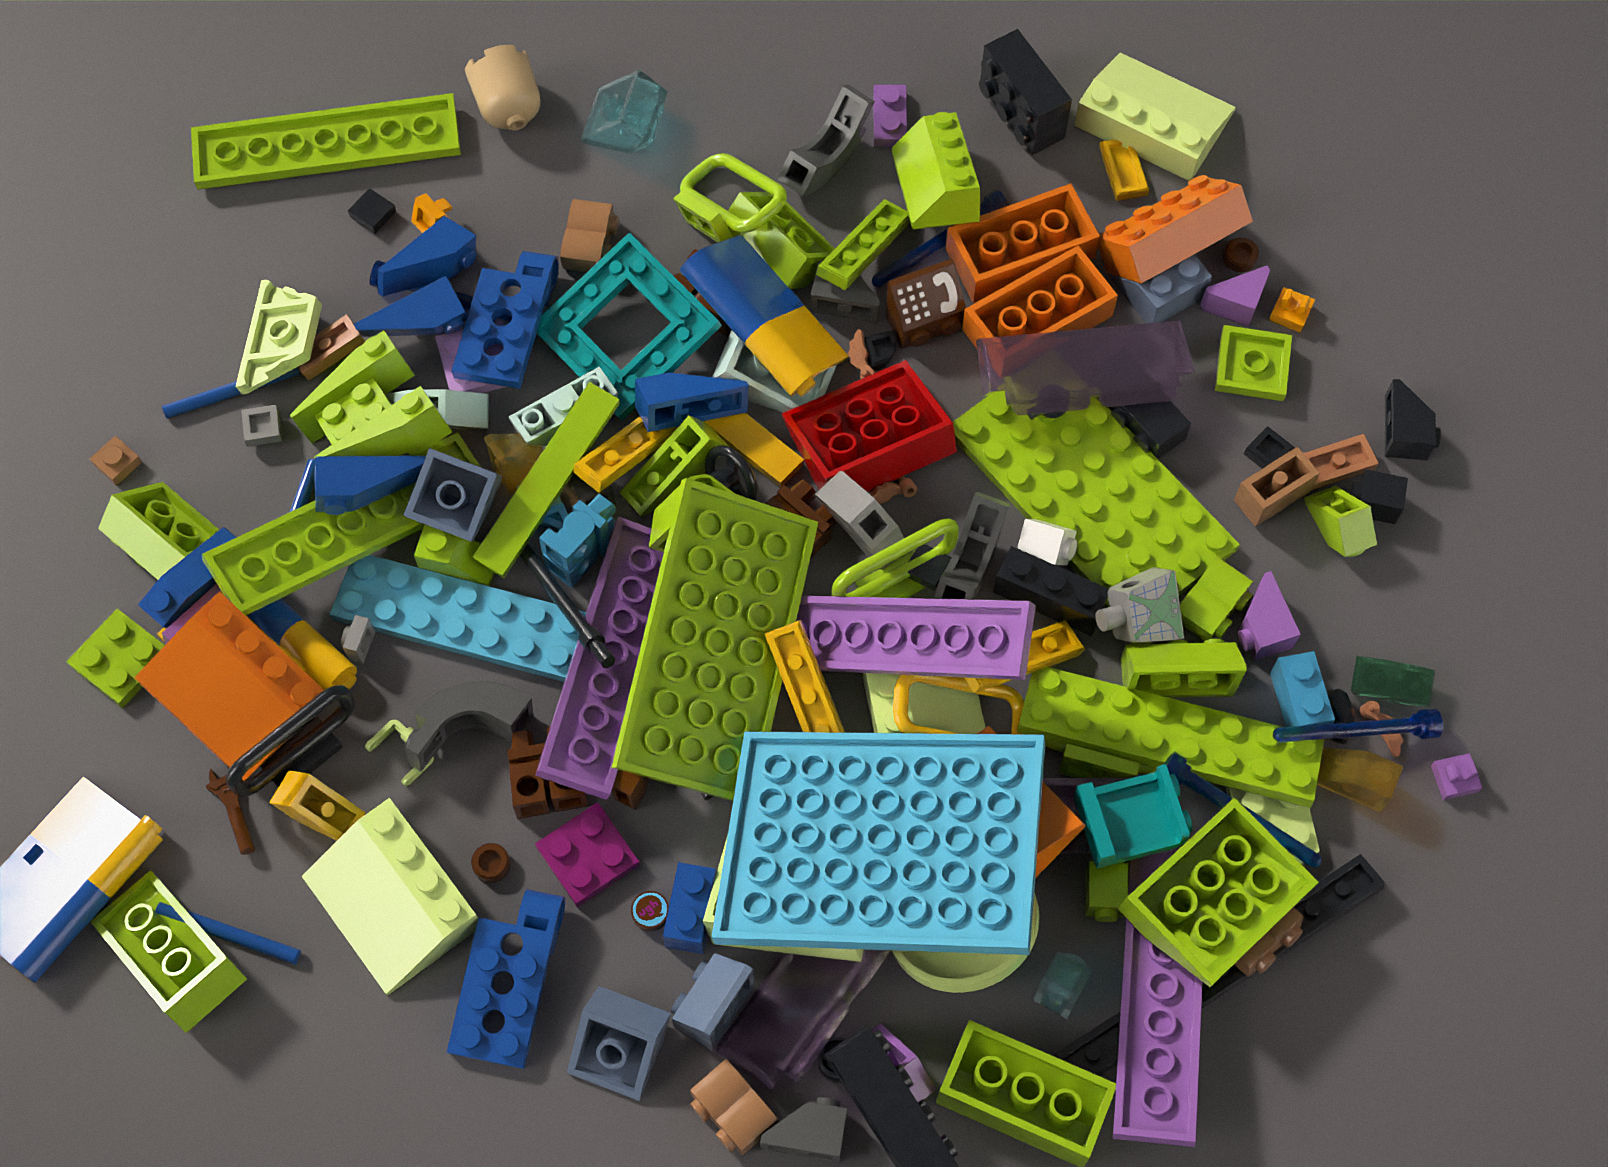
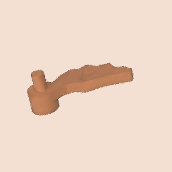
[847,329,877,379]
[869,476,918,504]
[1359,701,1404,757]

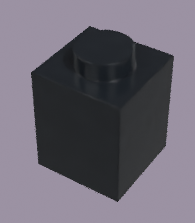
[1350,470,1408,524]

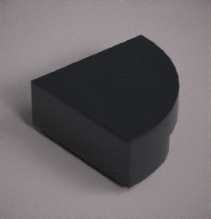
[864,329,897,371]

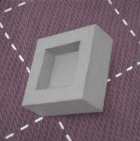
[241,405,282,447]
[341,615,375,664]

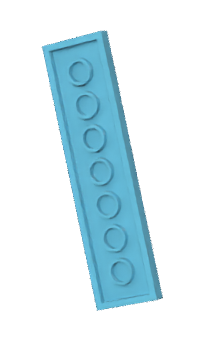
[329,555,586,682]

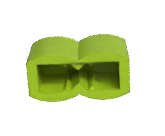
[1180,557,1253,641]

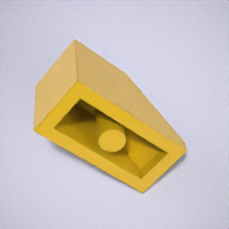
[269,771,366,841]

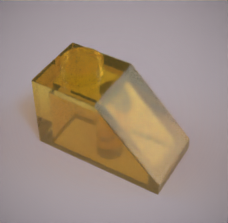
[484,433,543,496]
[1317,748,1404,812]

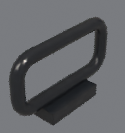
[226,685,355,797]

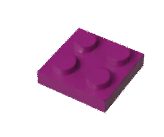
[535,802,640,907]

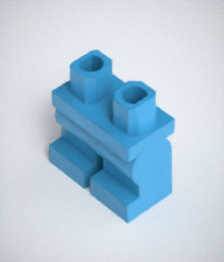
[539,494,616,588]

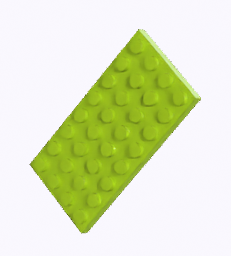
[953,349,1240,607]
[611,478,819,801]

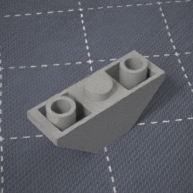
[814,471,906,570]

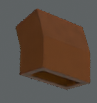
[612,770,649,810]

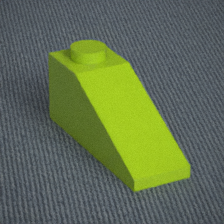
[620,415,729,517]

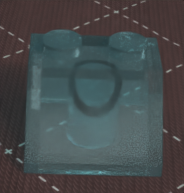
[580,69,668,153]

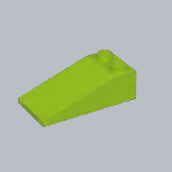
[90,870,247,1033]

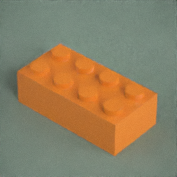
[1098,175,1253,284]
[945,183,1100,303]
[962,245,1118,380]

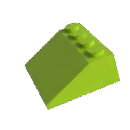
[1118,798,1319,987]

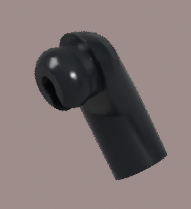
[1326,688,1356,744]

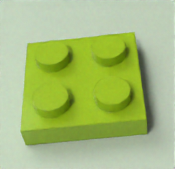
[1214,325,1292,401]
[66,608,165,708]

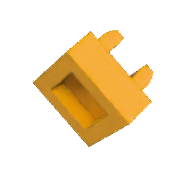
[411,193,453,233]
[1269,287,1315,333]

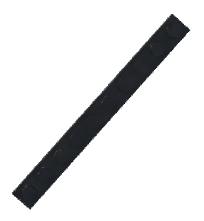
[1053,854,1385,1076]

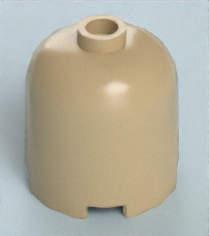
[465,45,541,131]

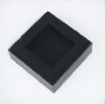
[348,188,396,234]
[1244,426,1295,469]
[908,544,952,591]

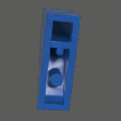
[378,216,477,296]
[354,276,468,337]
[635,373,749,432]
[314,456,426,515]
[138,527,237,628]

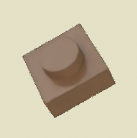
[89,436,142,486]

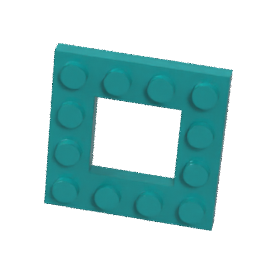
[537,232,722,421]

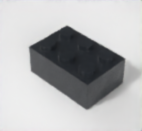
[979,29,1072,155]

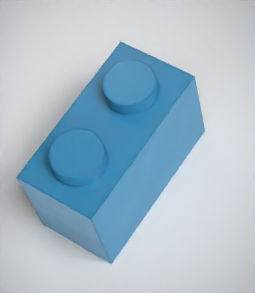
[1270,651,1335,736]

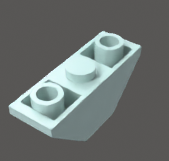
[509,367,618,446]
[386,389,489,429]

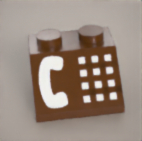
[886,258,966,349]

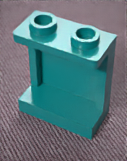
[1073,764,1193,869]

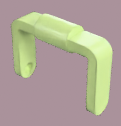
[365,719,434,787]

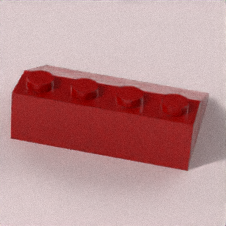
[781,360,957,492]

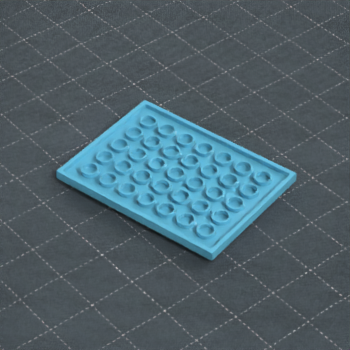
[711,732,1045,955]

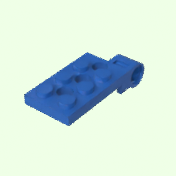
[451,251,559,389]
[446,889,566,1069]

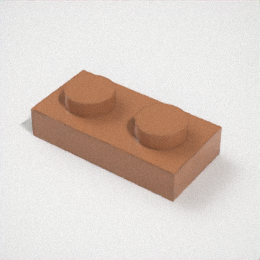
[298,314,365,381]
[1303,434,1379,490]

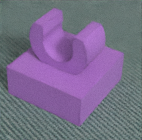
[1431,753,1482,800]

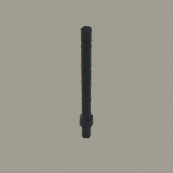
[519,543,615,668]

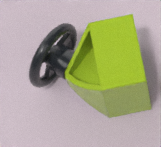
[649,445,757,552]

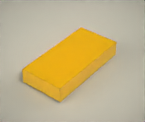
[1099,139,1149,201]

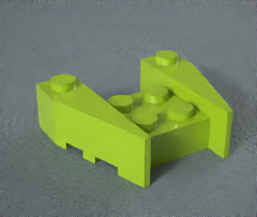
[290,330,452,458]

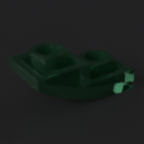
[1351,656,1435,707]

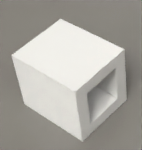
[1017,519,1077,565]

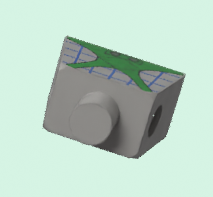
[1096,567,1184,643]

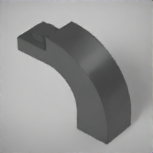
[777,84,875,196]
[934,492,1010,600]
[405,681,533,772]

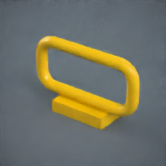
[893,675,1026,735]

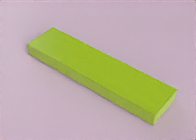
[816,199,910,290]

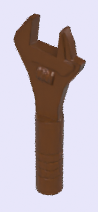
[205,768,255,855]

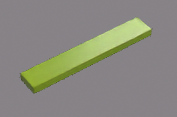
[472,382,620,578]

